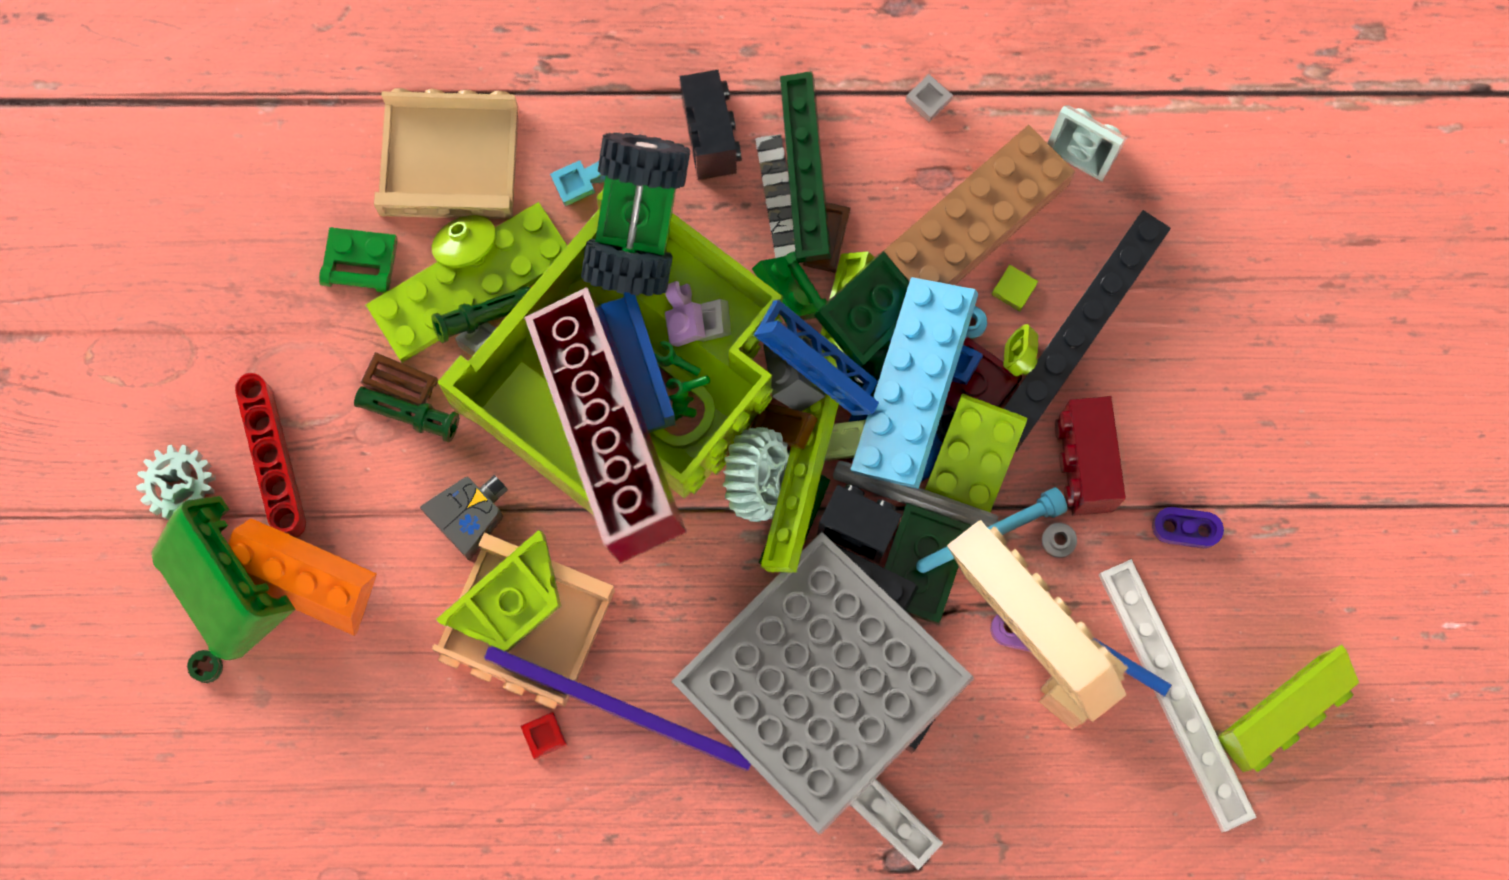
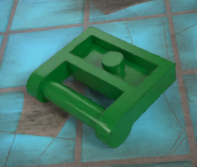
[319,227,398,293]
[752,251,827,324]

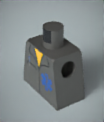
[420,475,508,560]

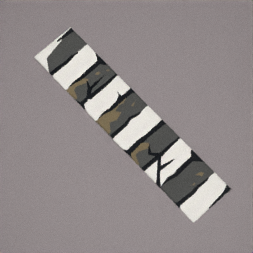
[755,134,795,258]

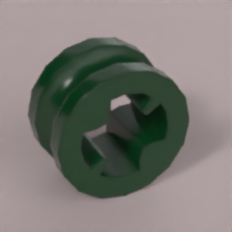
[187,650,223,683]

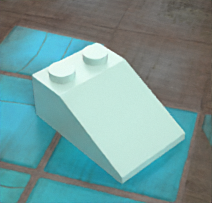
[1047,105,1127,182]

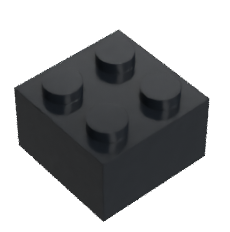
[817,484,902,564]

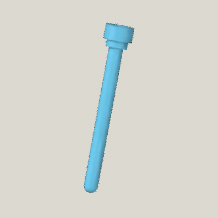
[916,487,1067,573]

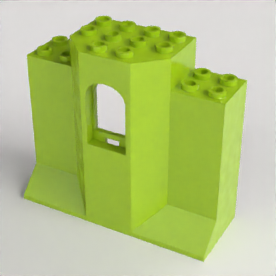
[438,190,782,515]

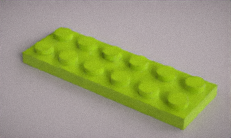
[365,202,567,363]

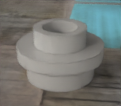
[1042,523,1077,558]

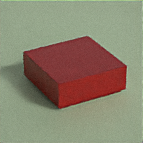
[520,712,567,759]

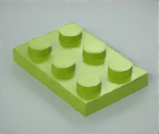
[925,393,1027,512]

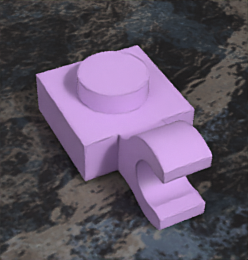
[665,281,705,347]

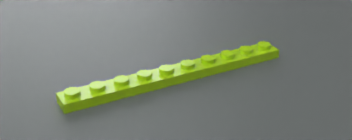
[760,251,874,573]

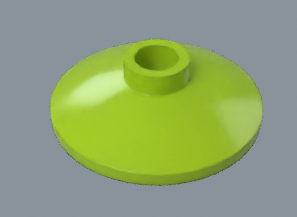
[432,215,496,268]

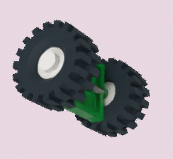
[581,132,691,296]

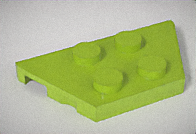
[436,530,561,652]

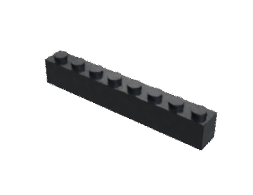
[1004,210,1171,452]

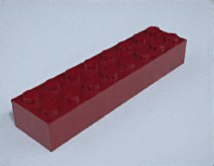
[525,287,686,564]

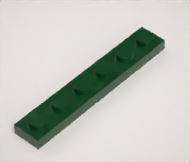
[780,71,831,263]

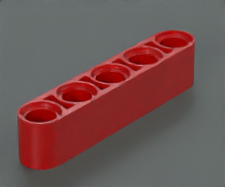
[235,373,306,538]

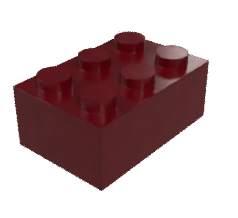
[1055,396,1126,516]

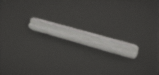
[833,461,998,527]

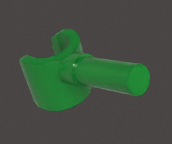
[654,341,701,377]
[666,375,711,404]
[672,396,697,421]

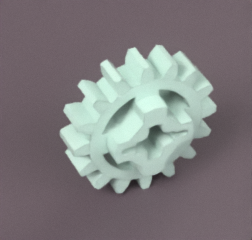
[136,445,216,520]

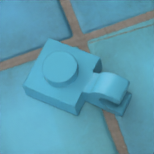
[550,160,605,207]

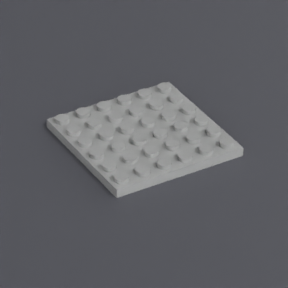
[671,532,974,835]

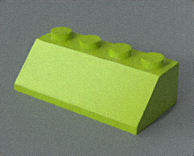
[1217,645,1359,772]

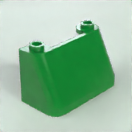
[151,496,296,660]

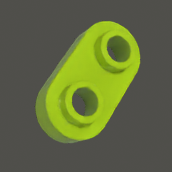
[1003,324,1039,376]

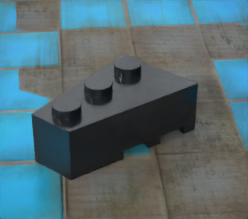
[679,70,742,180]

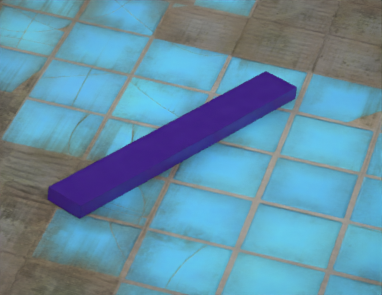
[484,646,751,771]

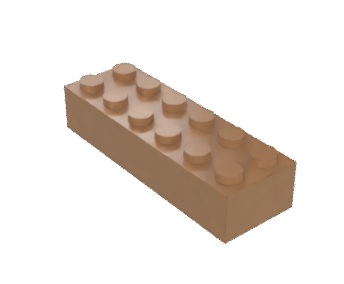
[882,125,1075,285]

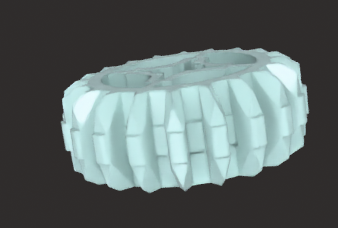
[723,427,790,522]

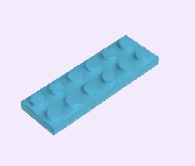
[851,277,978,489]

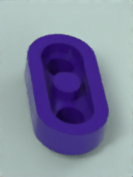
[1152,507,1224,548]

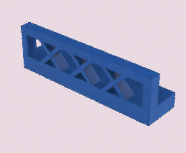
[601,292,676,433]
[754,300,879,416]

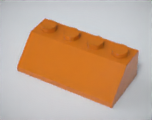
[228,518,377,636]

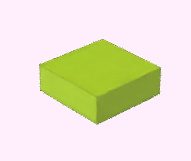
[991,264,1039,312]

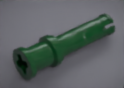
[431,286,530,343]
[354,386,460,443]

